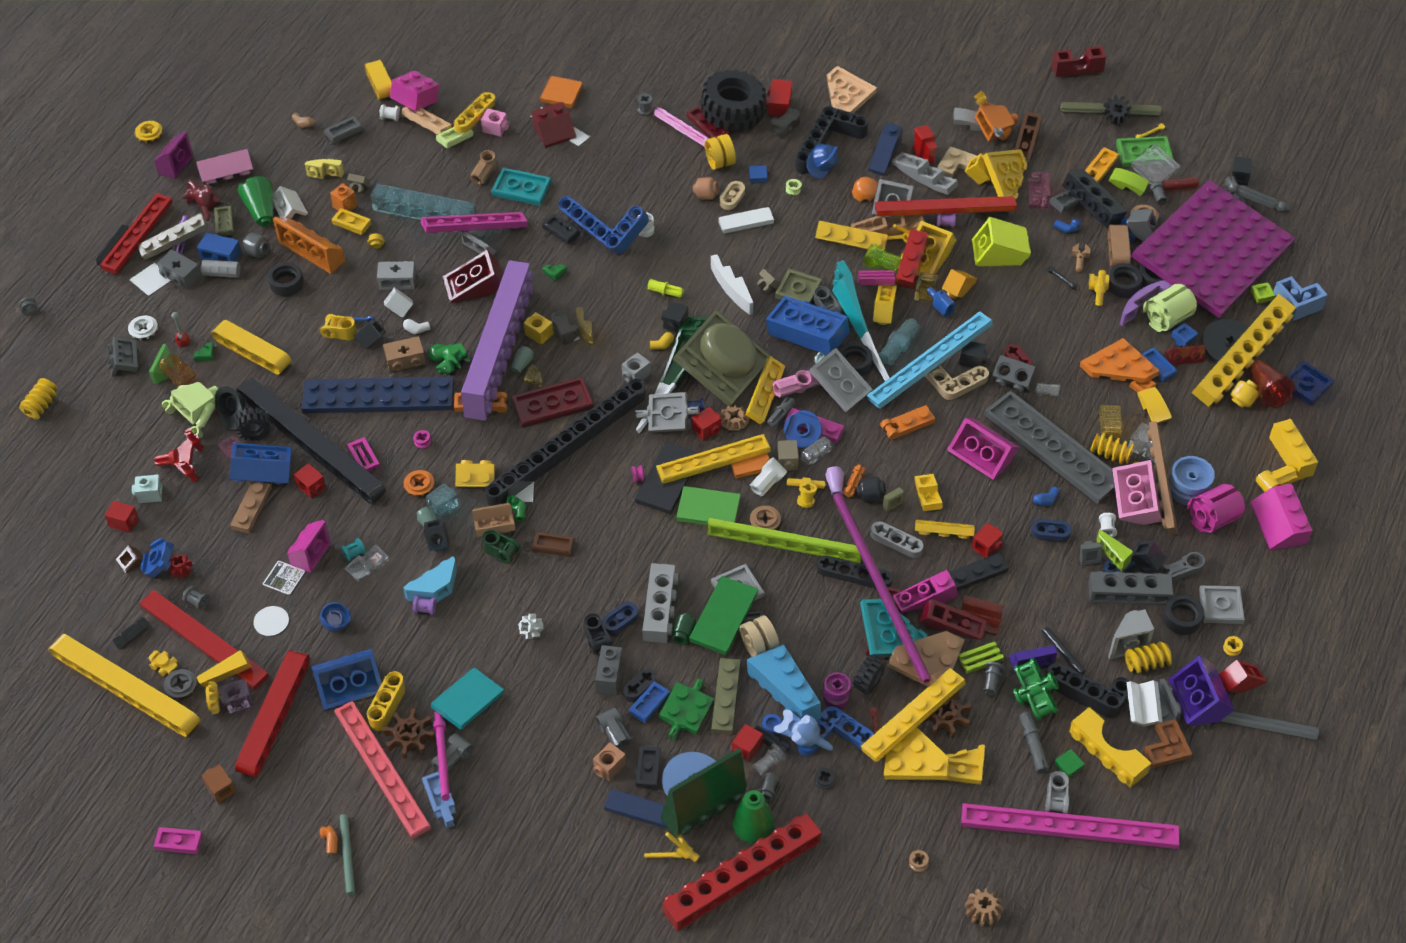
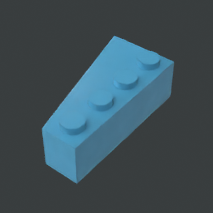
[747,645,821,720]

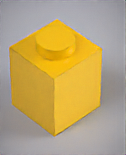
[965,153,991,185]

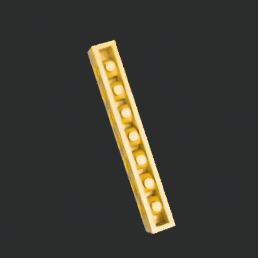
[1191,294,1296,407]

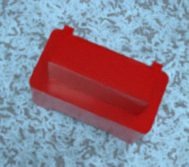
[912,125,938,164]

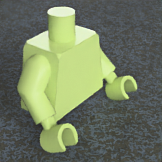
[162,382,218,439]

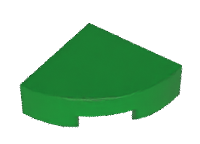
[542,264,567,281]
[193,343,214,362]

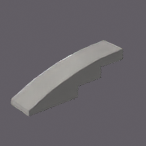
[892,152,959,195]

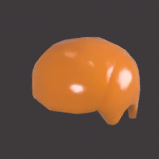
[852,177,878,202]

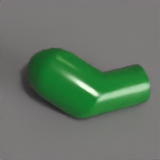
[507,495,526,522]

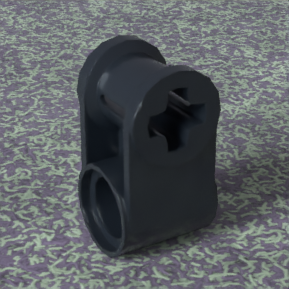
[584,613,612,654]

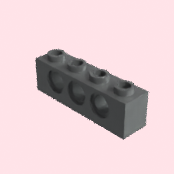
[1088,571,1173,605]

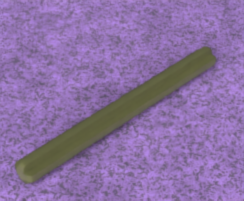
[1060,102,1162,115]

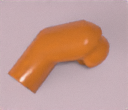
[320,825,338,854]

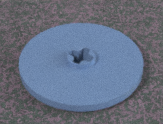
[662,752,716,795]

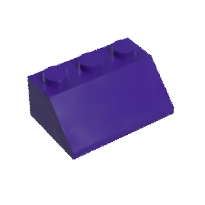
[1168,655,1234,726]

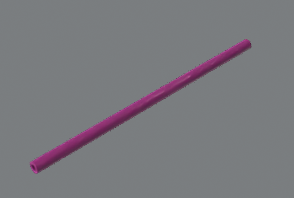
[833,493,932,684]

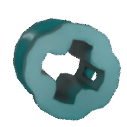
[340,538,366,562]

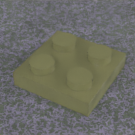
[775,269,822,304]

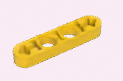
[454,92,495,134]

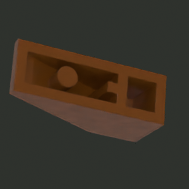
[1015,111,1042,164]

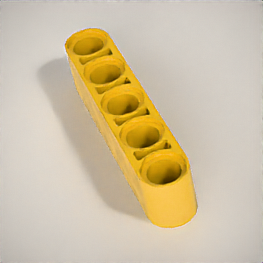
[211,320,292,375]

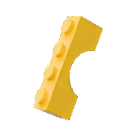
[1069,707,1151,788]

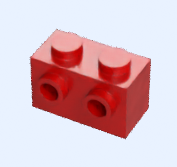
[765,79,792,117]

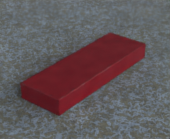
[686,106,730,139]

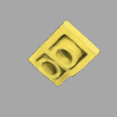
[305,159,344,179]

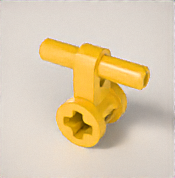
[1089,270,1109,306]
[787,477,825,508]

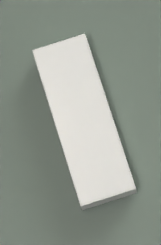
[719,207,774,234]

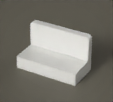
[273,186,308,219]
[1127,681,1163,727]

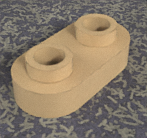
[720,181,745,210]

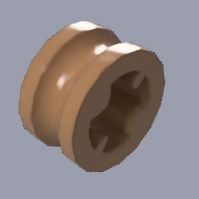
[909,850,929,872]

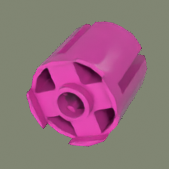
[1187,484,1245,533]

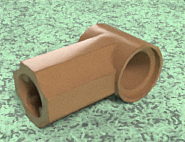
[470,150,497,185]

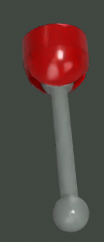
[171,312,191,347]

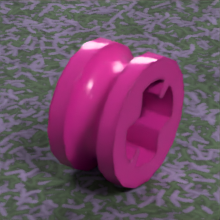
[413,430,431,449]
[632,465,644,483]

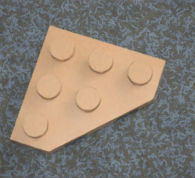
[827,66,877,113]

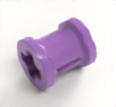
[937,213,955,228]
[413,596,436,615]

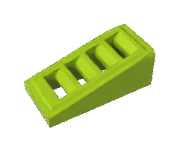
[1096,530,1133,571]

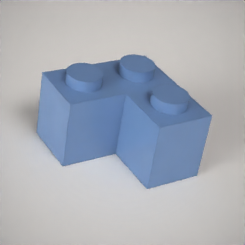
[1274,276,1328,321]

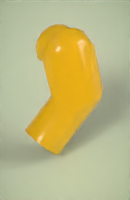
[650,332,674,350]

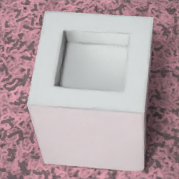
[384,287,413,317]

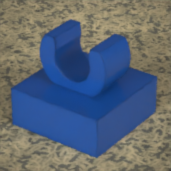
[1171,323,1198,347]

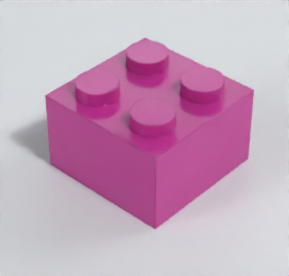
[390,71,439,111]

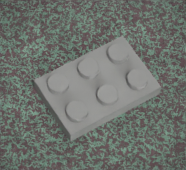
[809,348,873,412]

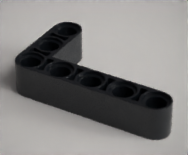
[796,106,869,174]

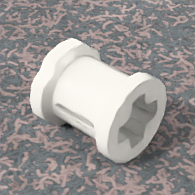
[380,105,400,121]
[1099,513,1117,537]

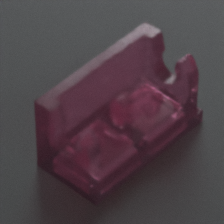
[1028,171,1050,209]

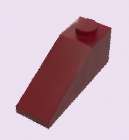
[918,599,987,640]

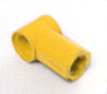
[1255,465,1298,492]

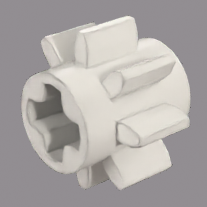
[518,614,544,639]

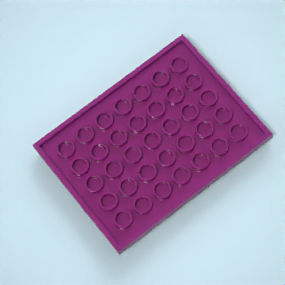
[1131,180,1296,318]

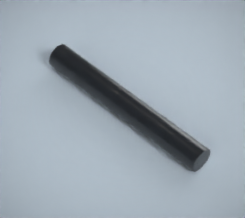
[1042,627,1086,675]

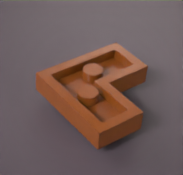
[1144,719,1192,768]

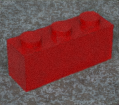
[896,229,929,289]

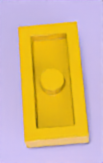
[332,208,371,235]

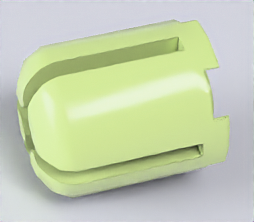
[1143,284,1197,332]

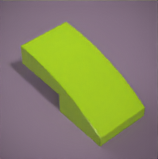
[1108,168,1149,196]

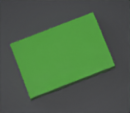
[1116,136,1174,168]
[676,486,740,525]

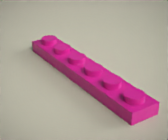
[421,212,528,233]

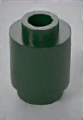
[672,613,696,645]

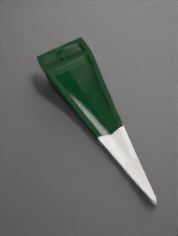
[636,317,708,434]

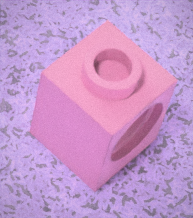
[481,109,509,136]

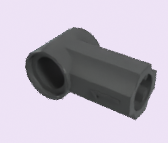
[596,708,632,750]
[431,733,473,772]

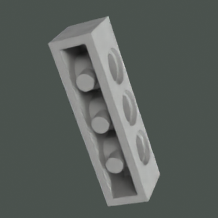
[642,563,679,643]

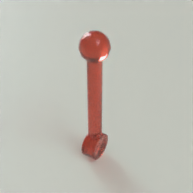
[869,707,879,733]

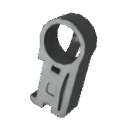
[1163,552,1205,582]

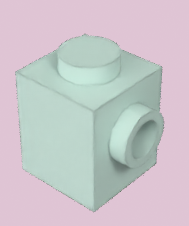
[132,475,163,503]

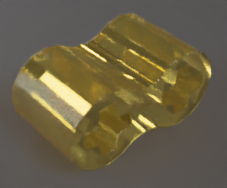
[1099,405,1122,437]

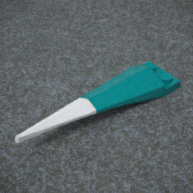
[832,260,890,381]

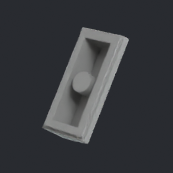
[461,231,497,255]

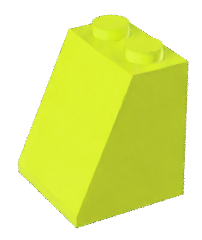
[972,217,1031,266]

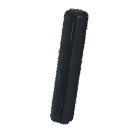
[95,224,129,265]

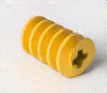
[19,378,57,420]
[1090,432,1134,465]
[1125,642,1172,673]

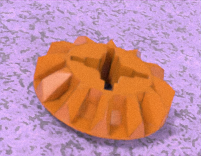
[404,470,434,497]

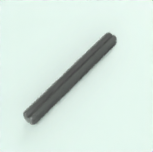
[1221,711,1319,740]

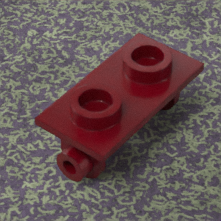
[1165,345,1205,365]

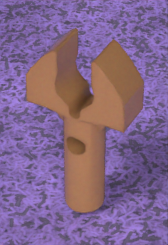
[1072,243,1091,272]

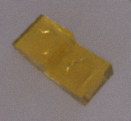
[576,307,593,346]

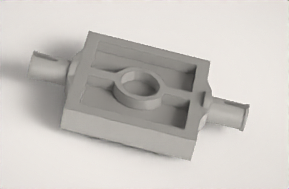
[636,392,700,433]

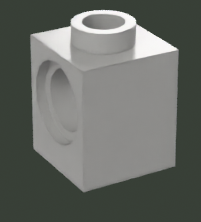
[621,352,651,382]

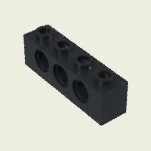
[1062,169,1127,228]

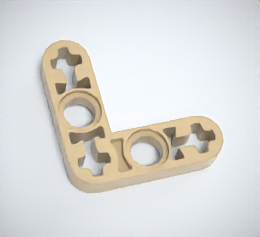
[925,365,989,400]

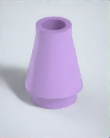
[825,466,844,496]

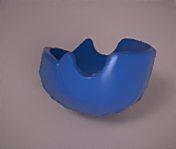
[320,602,351,632]

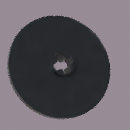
[1202,319,1254,363]

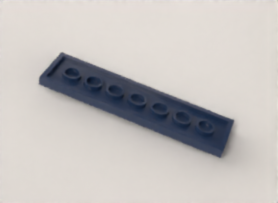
[302,377,454,413]

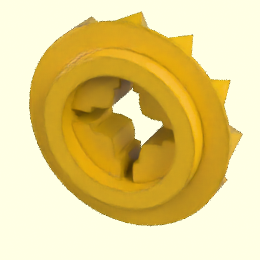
[135,121,163,143]
[206,682,220,715]

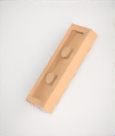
[401,107,452,135]

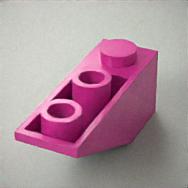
[893,570,958,612]

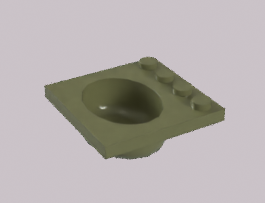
[673,310,772,406]

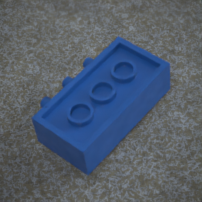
[766,296,849,355]

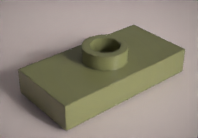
[214,206,234,237]

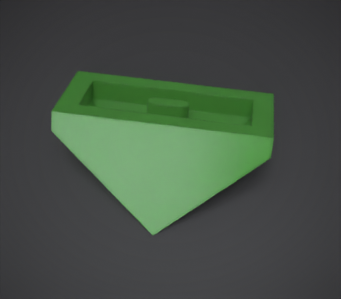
[149,344,180,384]

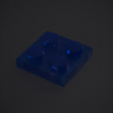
[1281,360,1334,405]

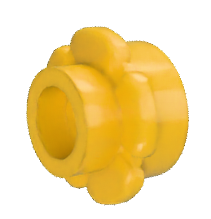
[367,233,385,249]

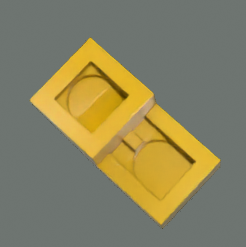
[1137,387,1172,423]
[915,474,942,512]

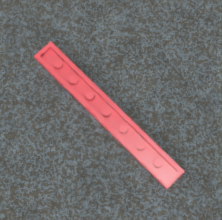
[334,701,431,839]

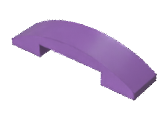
[1120,280,1172,326]

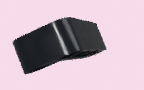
[1047,663,1130,718]

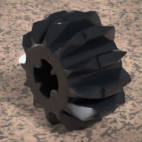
[1102,95,1132,125]

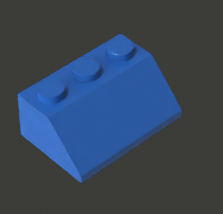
[230,443,291,485]
[311,649,382,710]

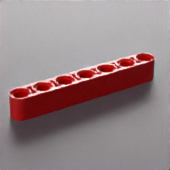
[235,650,310,777]

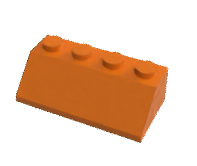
[273,217,345,274]

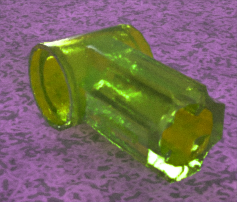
[863,244,901,271]

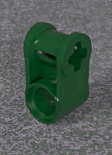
[482,530,521,564]

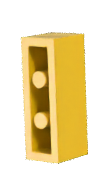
[1269,419,1318,481]

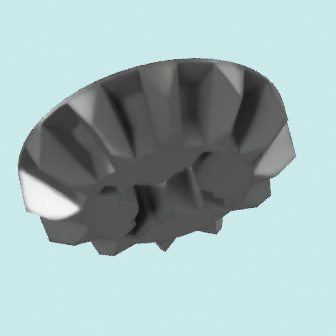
[164,669,197,700]

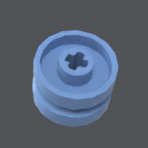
[1169,456,1215,505]

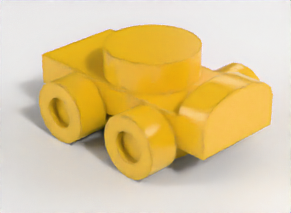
[148,650,178,677]

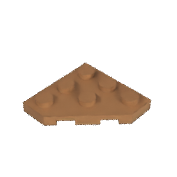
[887,631,964,687]

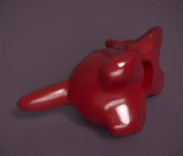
[183,180,220,221]

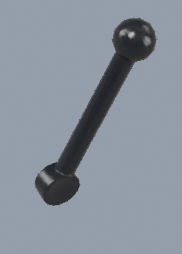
[1048,266,1077,289]

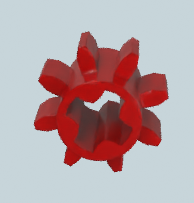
[168,554,193,578]

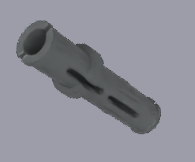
[1019,712,1050,774]

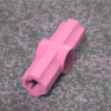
[773,370,821,397]

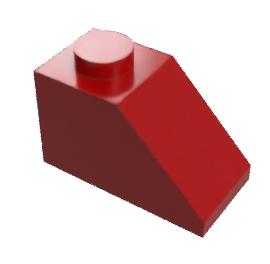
[1219,660,1267,694]

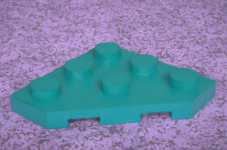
[860,599,928,658]

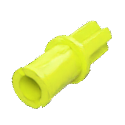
[647,279,684,298]

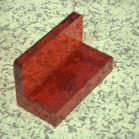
[961,596,1004,636]

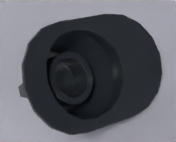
[215,386,245,430]

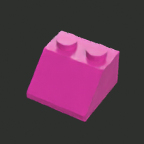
[287,520,331,573]

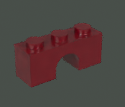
[1051,46,1106,77]

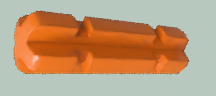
[843,464,865,498]

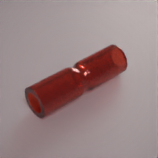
[1162,177,1199,191]

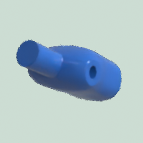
[927,287,956,317]

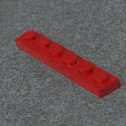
[100,193,173,274]

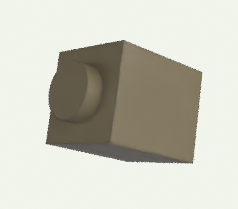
[777,440,798,471]

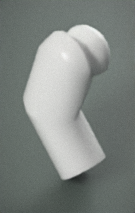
[403,319,431,335]

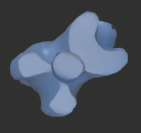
[774,709,833,750]

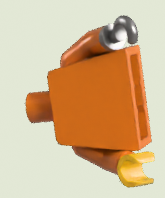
[974,91,1018,142]

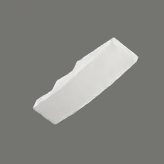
[711,254,753,315]

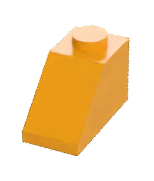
[942,269,978,299]

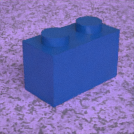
[197,233,242,262]

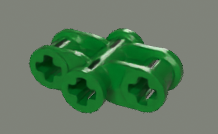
[1013,658,1059,720]

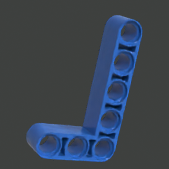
[558,196,649,254]

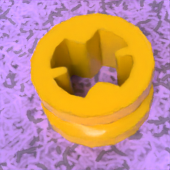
[1223,636,1243,656]

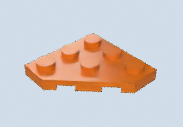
[1080,338,1160,383]

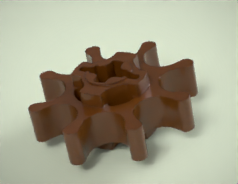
[922,691,971,738]
[383,708,436,759]

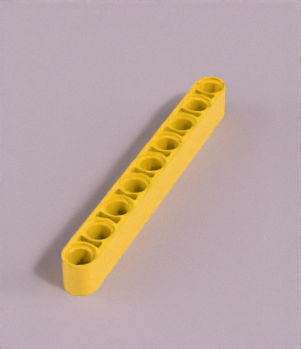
[48,634,200,737]

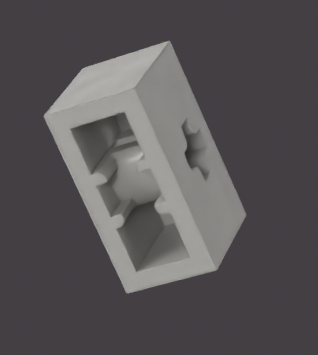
[377,261,416,290]

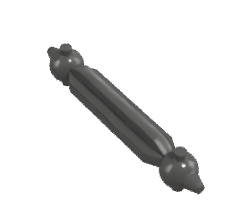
[1225,182,1290,212]

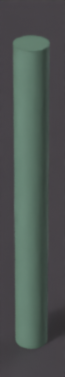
[340,814,355,896]

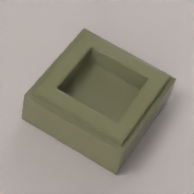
[883,487,904,511]

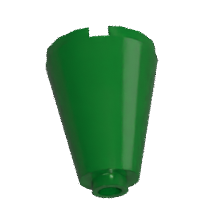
[238,176,274,227]
[732,790,775,843]

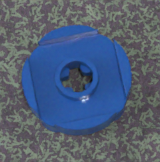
[784,410,823,449]
[141,538,174,578]

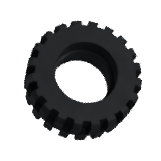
[700,70,766,132]

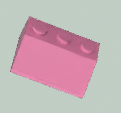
[196,149,253,184]
[1112,460,1162,525]

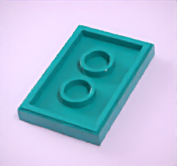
[491,168,552,206]
[431,667,504,730]

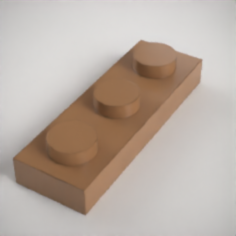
[230,481,272,534]

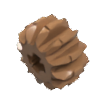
[965,888,1003,927]

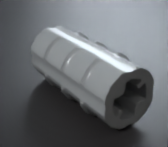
[201,259,241,278]

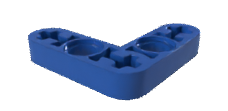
[797,706,874,756]

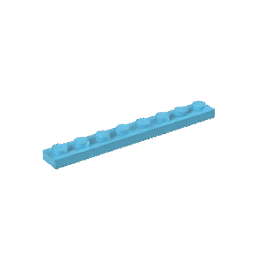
[867,312,993,409]

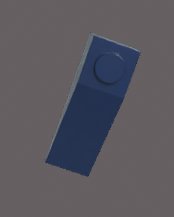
[868,123,903,175]

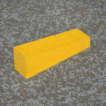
[196,650,252,687]

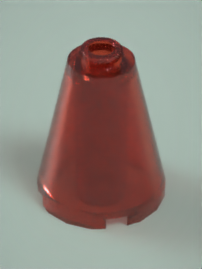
[1249,360,1296,408]

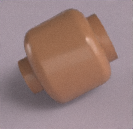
[693,177,720,200]

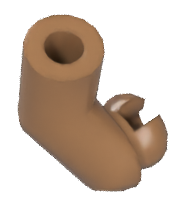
[292,113,315,128]

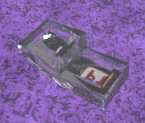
[345,544,390,582]

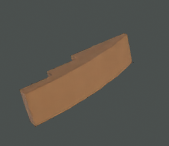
[851,215,924,236]

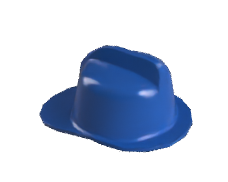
[807,143,838,179]

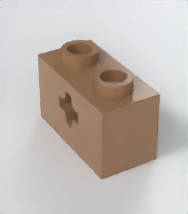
[383,336,426,372]

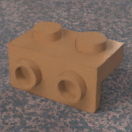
[472,503,515,537]

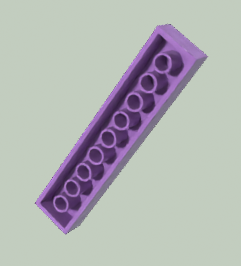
[461,261,534,421]

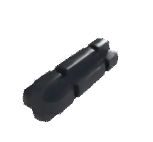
[112,617,149,649]
[754,726,790,754]

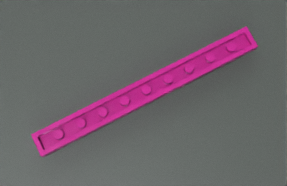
[961,803,1179,849]

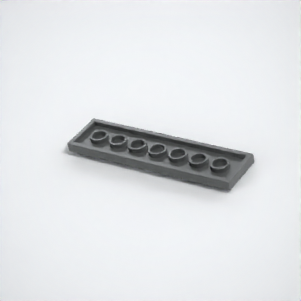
[984,390,1115,504]

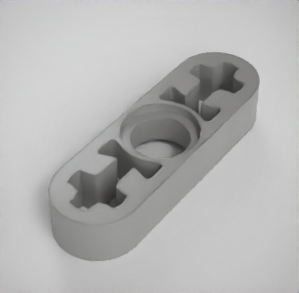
[871,521,923,558]

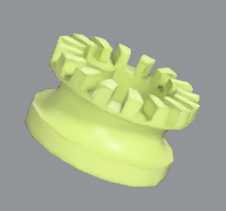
[786,179,802,195]

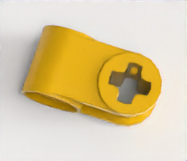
[320,314,357,341]

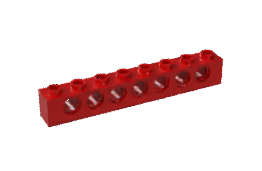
[662,813,822,932]

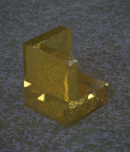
[914,272,938,303]

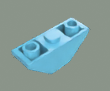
[403,557,457,603]

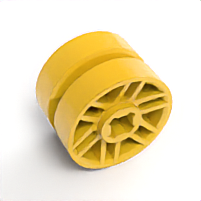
[705,134,736,170]

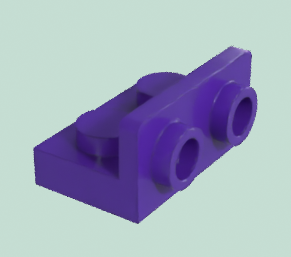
[1009,646,1057,673]

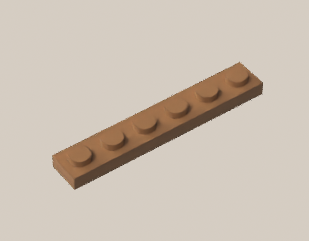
[1147,421,1178,535]

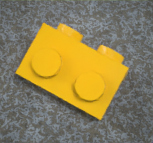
[455,460,496,487]

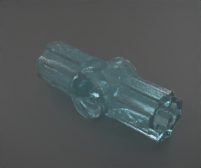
[879,318,920,366]

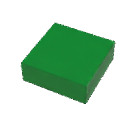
[1054,749,1085,778]

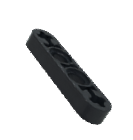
[817,556,892,589]

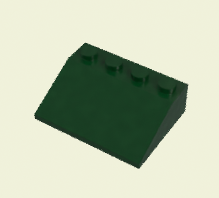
[660,748,747,838]

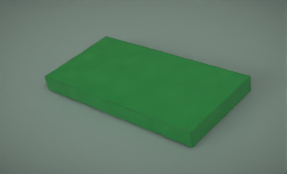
[689,576,758,655]

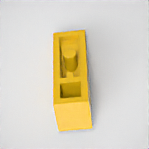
[873,285,897,325]

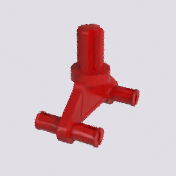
[154,429,204,482]

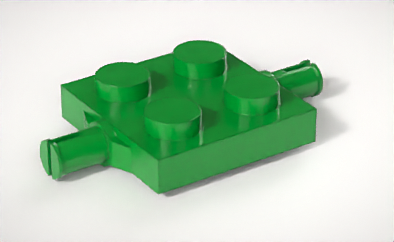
[659,678,714,740]

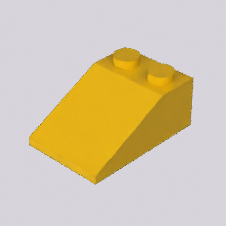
[898,221,956,281]

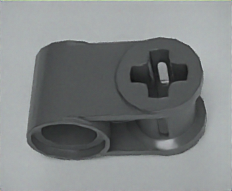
[813,286,842,314]

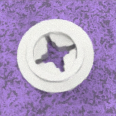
[128,316,158,340]

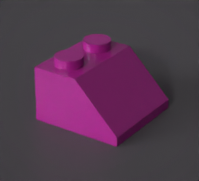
[154,131,193,179]

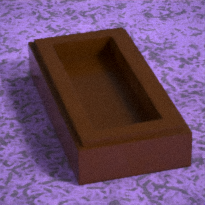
[532,532,575,557]

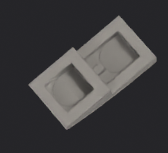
[954,108,982,131]

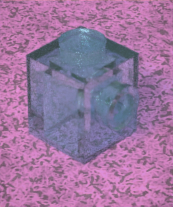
[426,483,458,519]

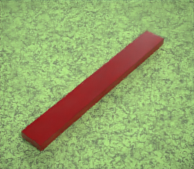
[875,196,1017,216]
[139,590,269,690]

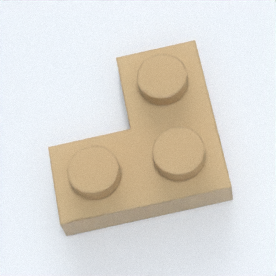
[937,146,976,178]

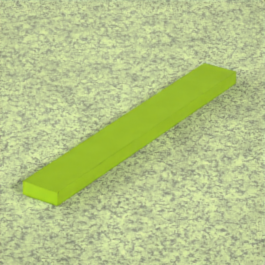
[708,518,862,563]

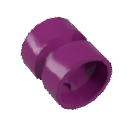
[823,672,851,710]

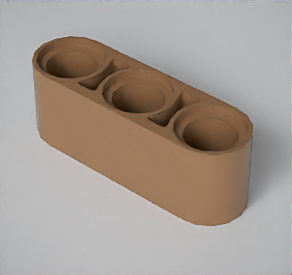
[1108,224,1130,267]

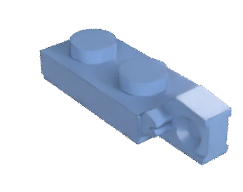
[422,772,456,829]

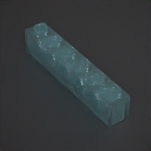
[370,184,477,220]

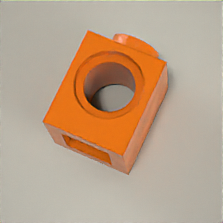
[330,183,357,211]

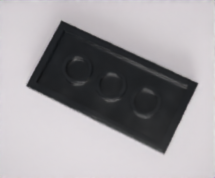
[635,442,698,515]

